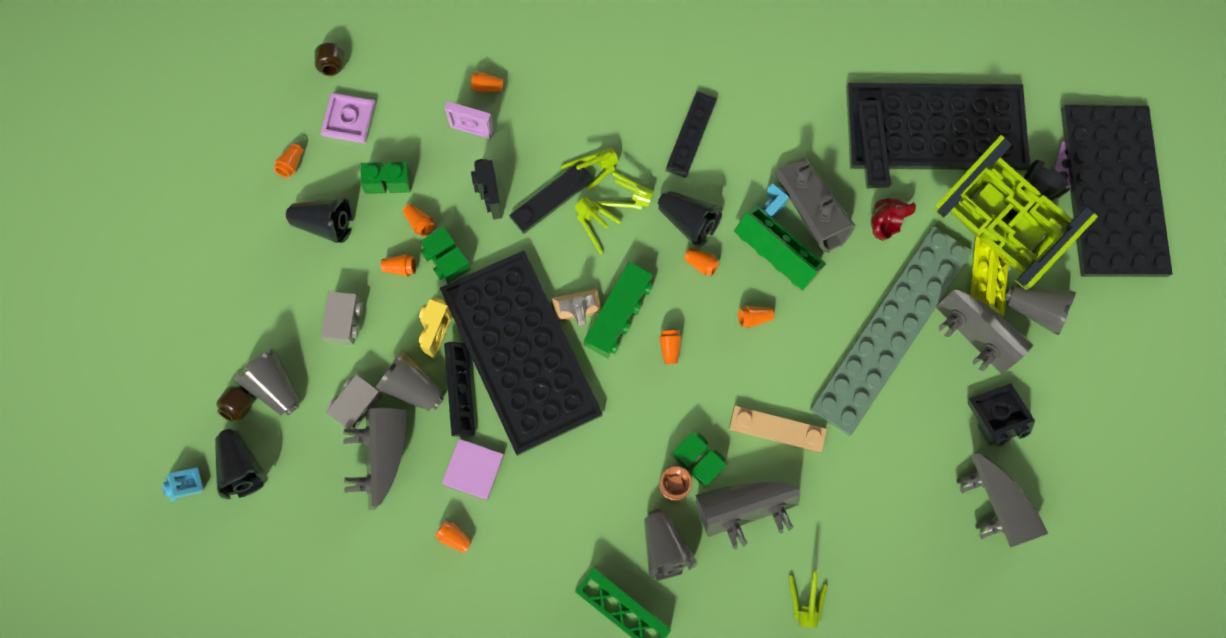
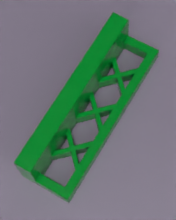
[575,568,671,638]

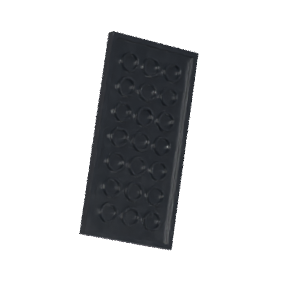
[846,83,1030,170]
[1061,105,1173,277]
[440,250,603,456]

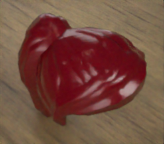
[871,198,916,241]

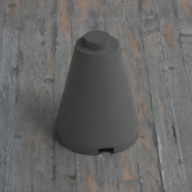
[1005,284,1076,335]
[234,349,300,416]
[375,350,444,411]
[644,509,697,580]

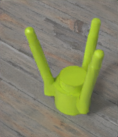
[561,147,619,191]
[596,171,654,210]
[574,197,621,255]
[788,571,828,628]

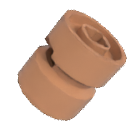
[659,467,692,501]

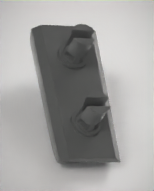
[775,158,855,252]
[936,290,1034,374]
[343,408,406,510]
[956,453,1048,548]
[695,482,800,549]

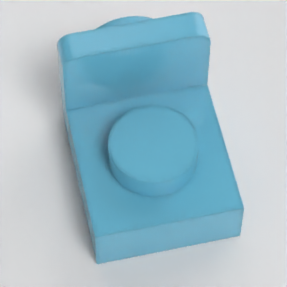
[763,184,789,218]
[162,467,203,502]

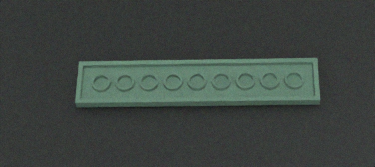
[810,226,972,437]

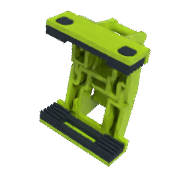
[933,135,1098,290]

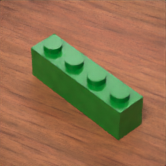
[734,205,826,291]
[584,262,654,359]

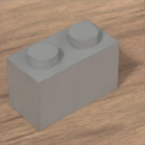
[321,291,363,345]
[326,374,382,429]

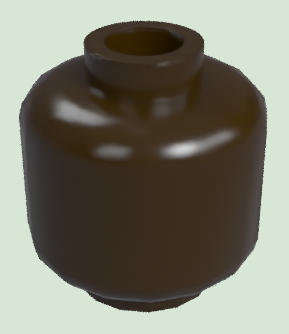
[315,42,344,76]
[216,385,253,422]

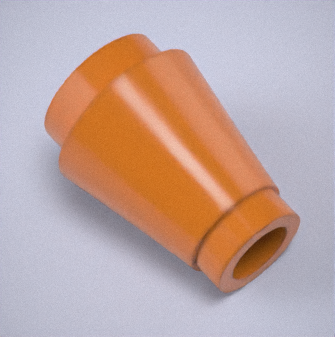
[470,71,503,93]
[273,143,303,178]
[402,204,435,236]
[684,248,720,276]
[381,254,417,277]
[738,306,774,328]
[659,330,682,364]
[435,520,472,553]

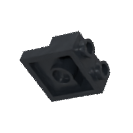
[471,159,502,220]
[968,383,1035,447]

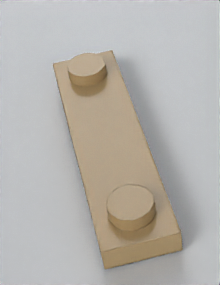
[729,406,827,453]

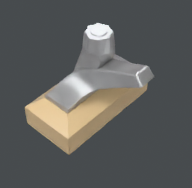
[552,289,601,326]

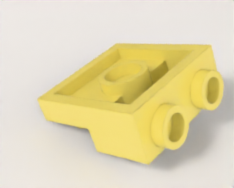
[419,297,452,360]

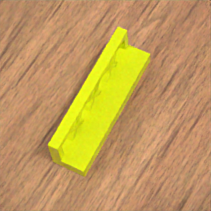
[970,222,1009,317]

